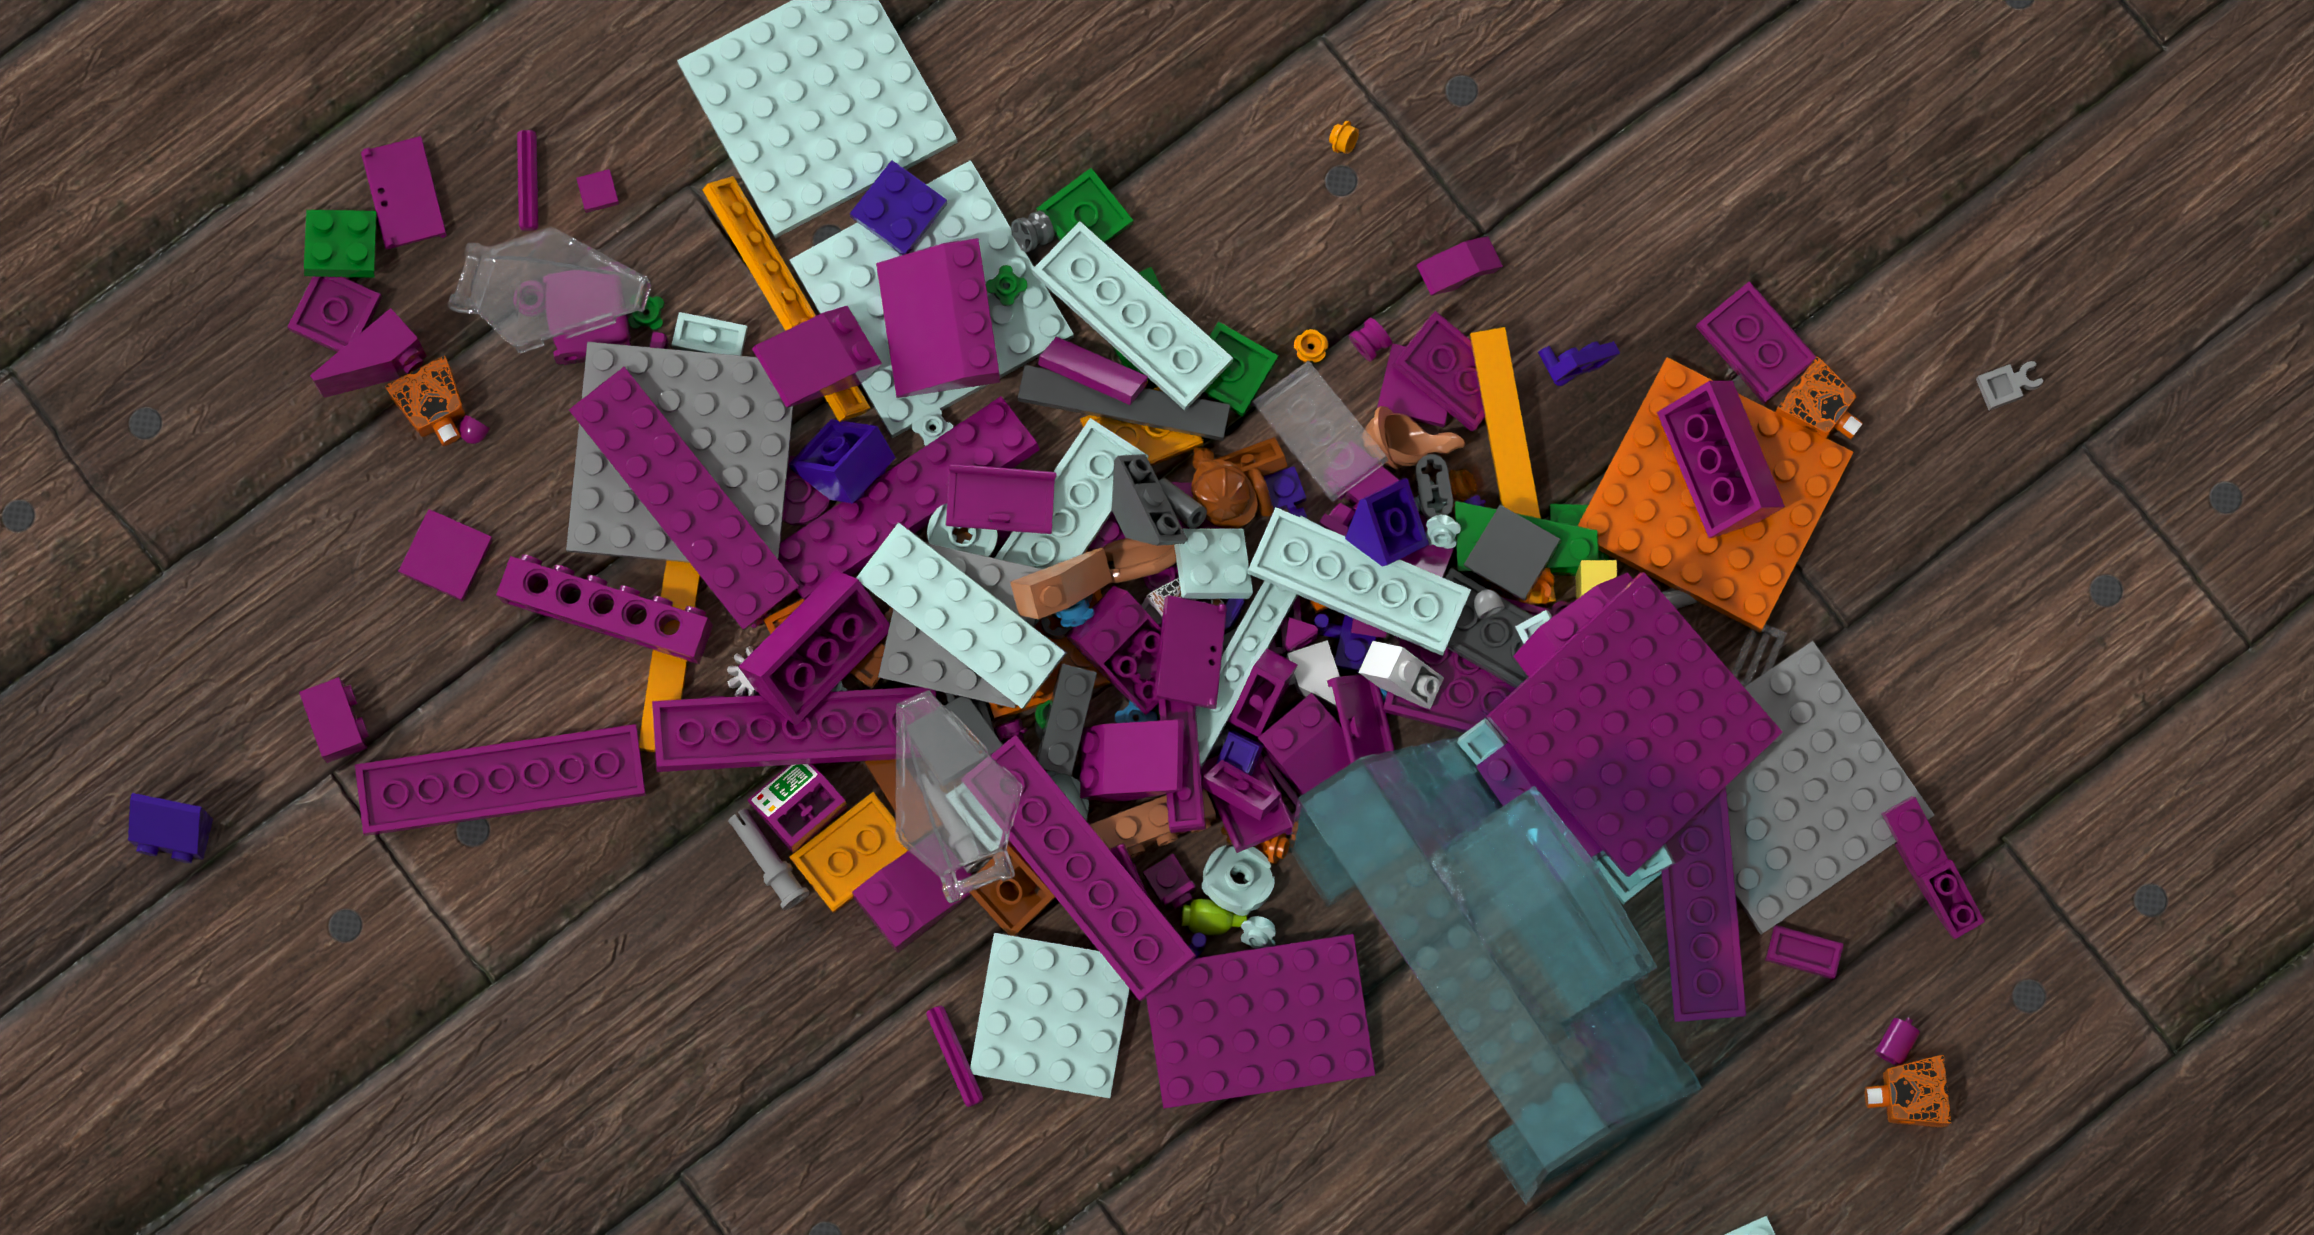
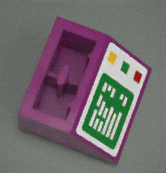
[747,764,847,854]

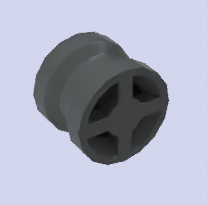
[1011,210,1054,252]

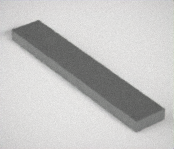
[1018,365,1230,441]

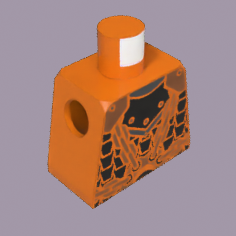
[385,356,465,446]
[1776,357,1863,440]
[1865,1055,1951,1127]

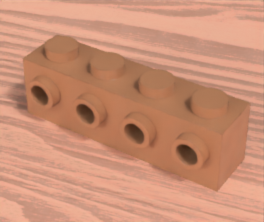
[1090,789,1216,858]

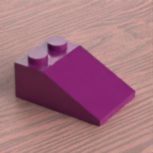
[752,306,882,408]
[310,308,427,398]
[1257,693,1379,825]
[1080,720,1184,804]
[852,832,973,953]

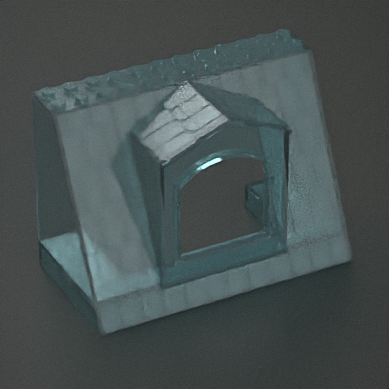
[1289,736,1702,1204]

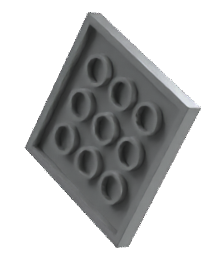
[878,543,1043,708]

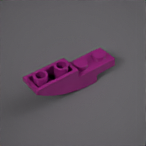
[1881,796,1985,939]

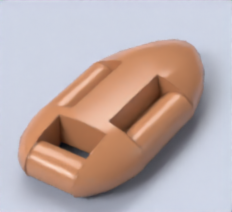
[1101,538,1177,583]

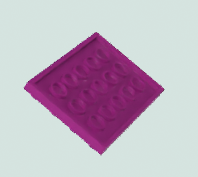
[1146,934,1375,1109]

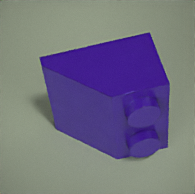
[788,419,896,504]
[128,793,213,863]

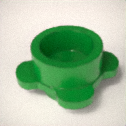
[986,265,1027,306]
[628,295,665,330]

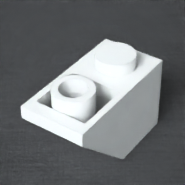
[1359,641,1444,709]

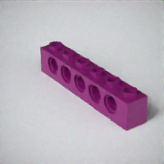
[496,554,713,664]

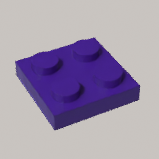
[850,160,948,255]

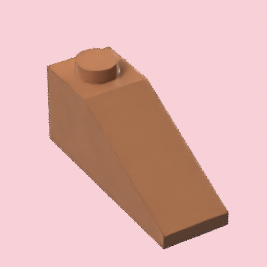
[1010,548,1112,619]

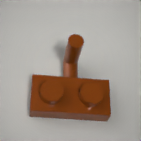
[1214,437,1288,516]

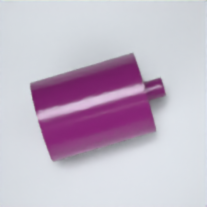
[1875,1018,1920,1066]

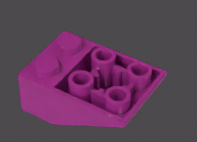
[1065,586,1161,715]

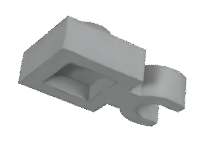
[1976,361,2044,411]

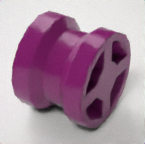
[1349,318,1392,362]

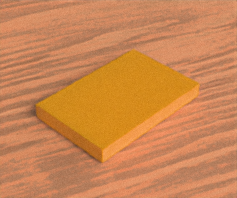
[1080,387,1204,466]
[789,792,916,914]

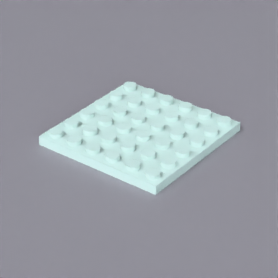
[677,0,958,239]
[790,160,1074,438]

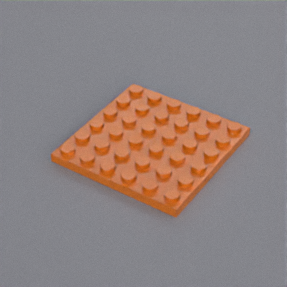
[1578,357,1854,633]

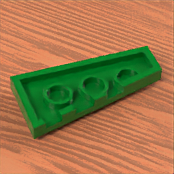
[1455,501,1599,571]

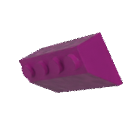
[1657,381,1785,538]
[738,570,890,726]

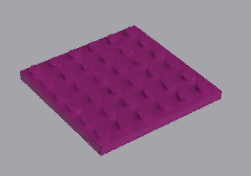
[1486,572,1783,877]

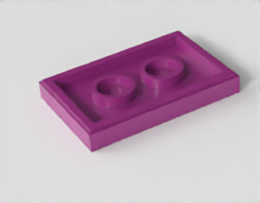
[1696,281,1816,404]
[1392,311,1515,432]

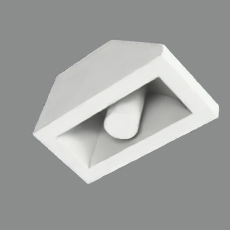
[1287,640,1340,713]

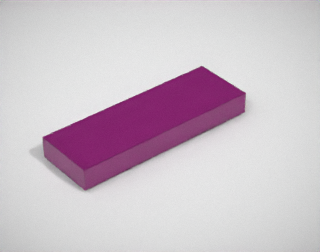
[1038,337,1148,405]

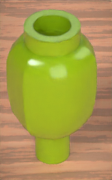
[1181,899,1247,935]

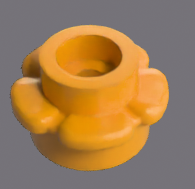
[1329,121,1359,154]
[1294,329,1328,363]

